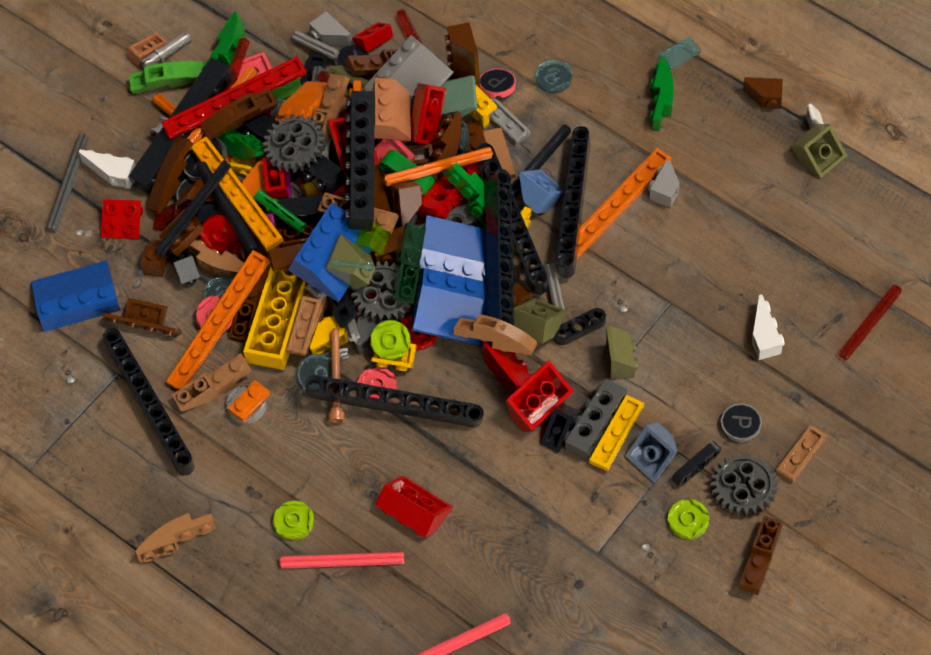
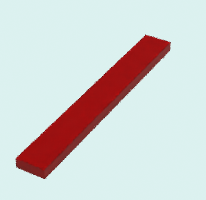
[161,56,307,140]

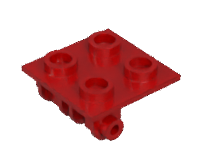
[101,199,143,239]

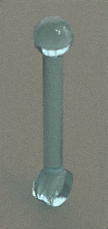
[332,259,374,271]

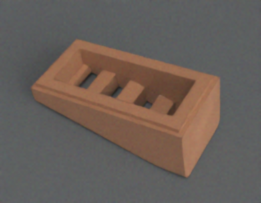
[127,32,168,67]

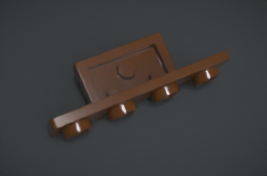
[102,298,182,336]

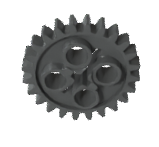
[263,114,326,173]
[351,261,416,323]
[710,452,778,517]

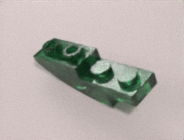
[393,223,426,304]

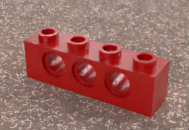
[418,162,480,220]

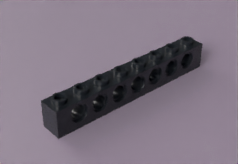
[344,91,375,231]

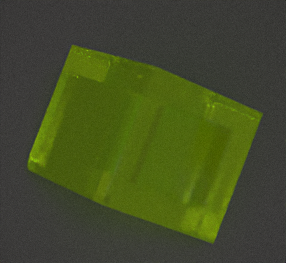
[356,224,390,254]

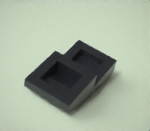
[327,290,357,328]

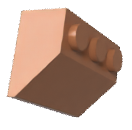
[372,77,411,141]

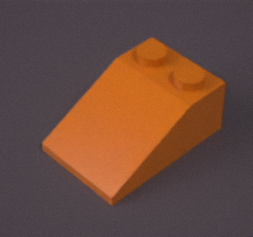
[275,81,327,133]

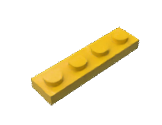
[589,395,644,472]

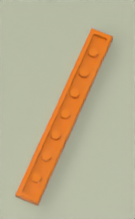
[577,148,672,259]
[166,250,270,390]

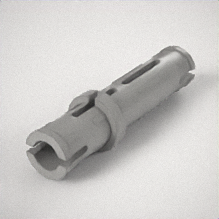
[140,31,192,68]

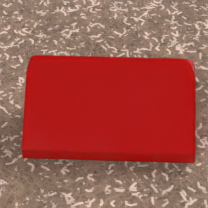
[352,22,393,52]

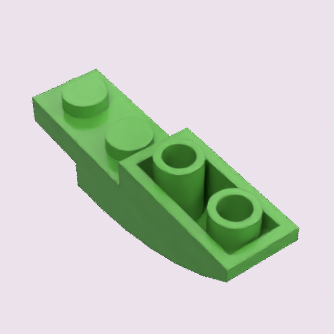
[129,61,205,94]

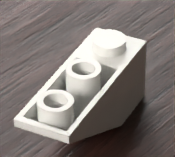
[79,150,136,189]
[752,294,785,360]

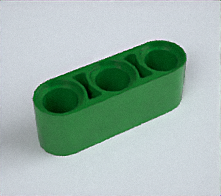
[378,149,435,198]

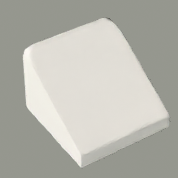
[806,104,823,129]

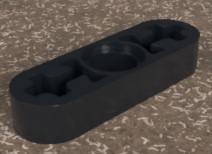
[554,308,606,345]
[672,441,722,487]

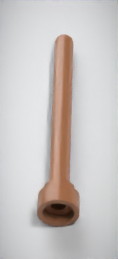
[328,328,345,423]

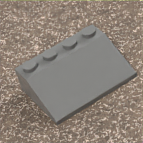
[362,35,453,112]

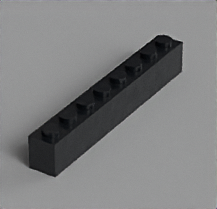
[128,57,234,194]
[235,113,345,194]

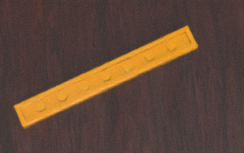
[191,136,284,252]

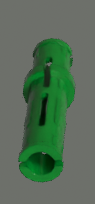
[253,189,307,234]

